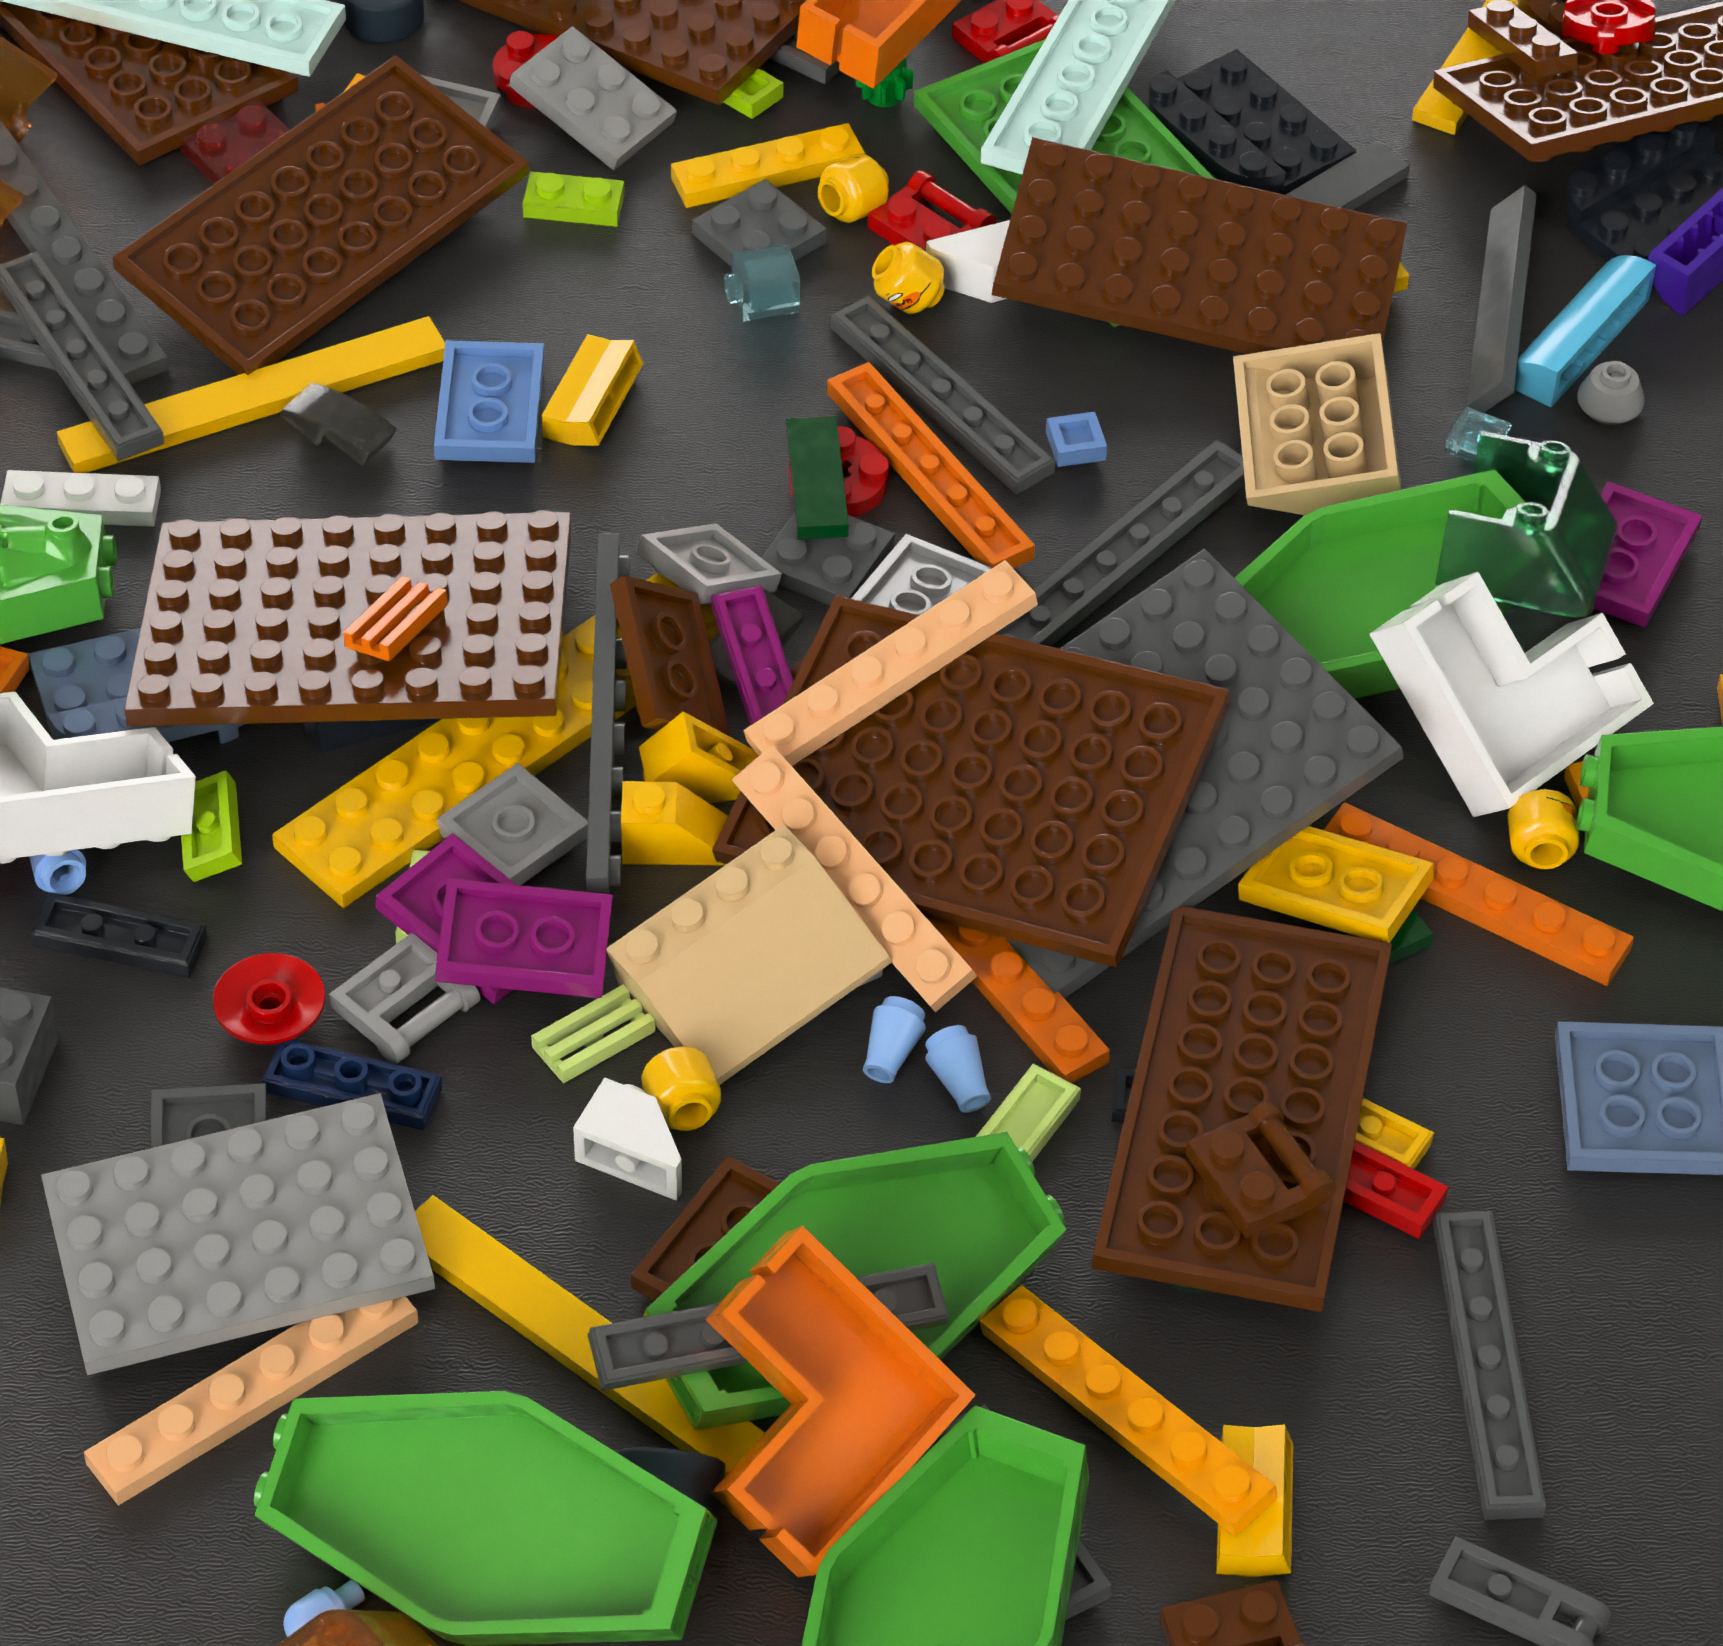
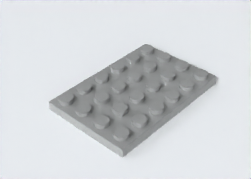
[41,1093,435,1375]

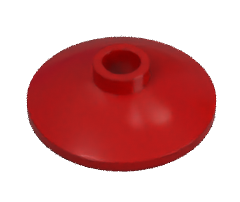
[213,953,325,1045]

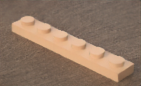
[743,560,1038,766]
[732,745,977,1013]
[84,1296,418,1506]

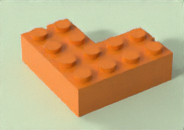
[796,0,961,89]
[705,1225,976,1577]

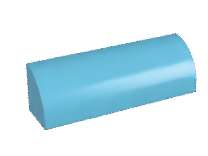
[1514,255,1656,408]

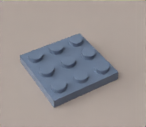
[1555,1022,1723,1175]

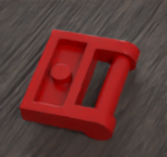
[952,0,1061,63]
[868,170,996,251]

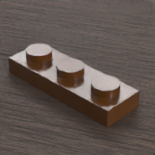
[1468,0,1578,79]

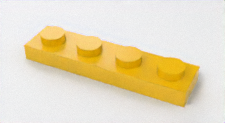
[671,123,865,208]

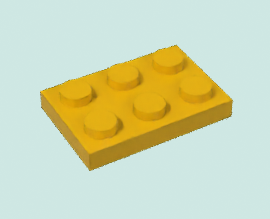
[1238,826,1434,943]

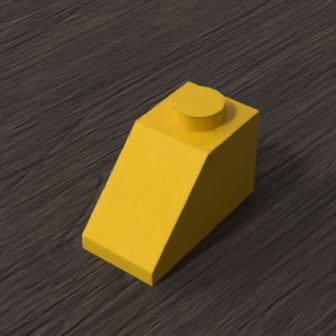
[639,712,758,803]
[621,781,728,865]

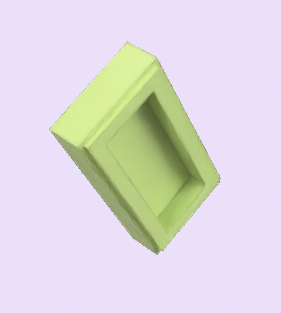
[976,1063,1081,1162]

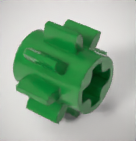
[856,57,914,107]

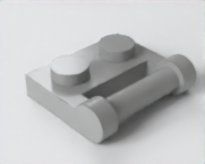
[329,933,480,1064]

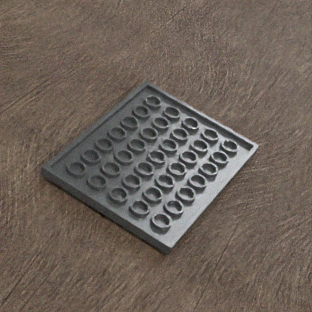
[1005,549,1403,999]

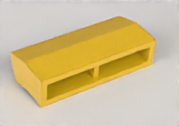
[541,334,644,446]
[1216,1424,1293,1577]

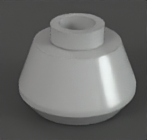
[1577,361,1645,425]

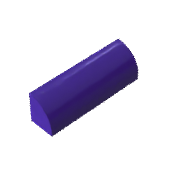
[1648,188,1723,316]

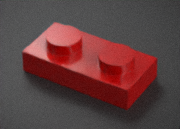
[1344,1141,1449,1239]

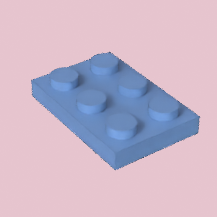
[434,340,545,463]

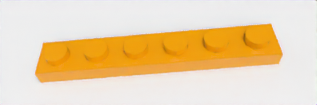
[980,1285,1277,1537]

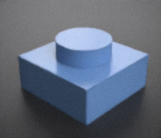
[1046,411,1107,467]

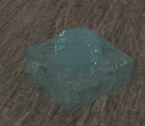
[1444,406,1512,468]

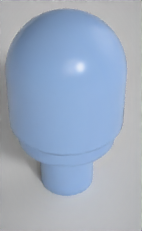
[284,1580,365,1646]

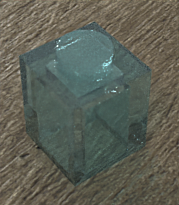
[724,244,800,321]

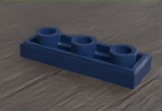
[262,1040,442,1131]

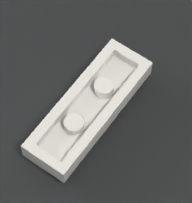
[0,470,161,527]

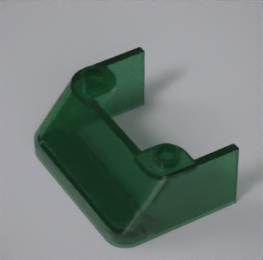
[1435,431,1618,617]

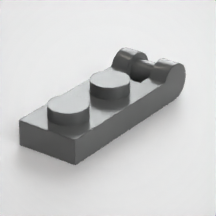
[1429,1536,1611,1646]

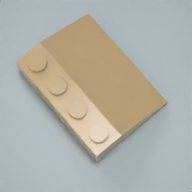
[1233,333,1402,515]
[606,825,891,1085]

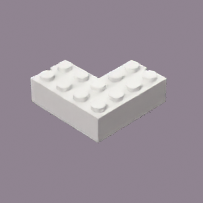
[1369,572,1654,817]
[0,692,196,864]

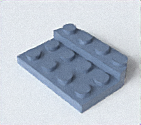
[28,628,243,744]

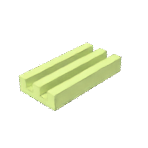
[531,984,655,1084]

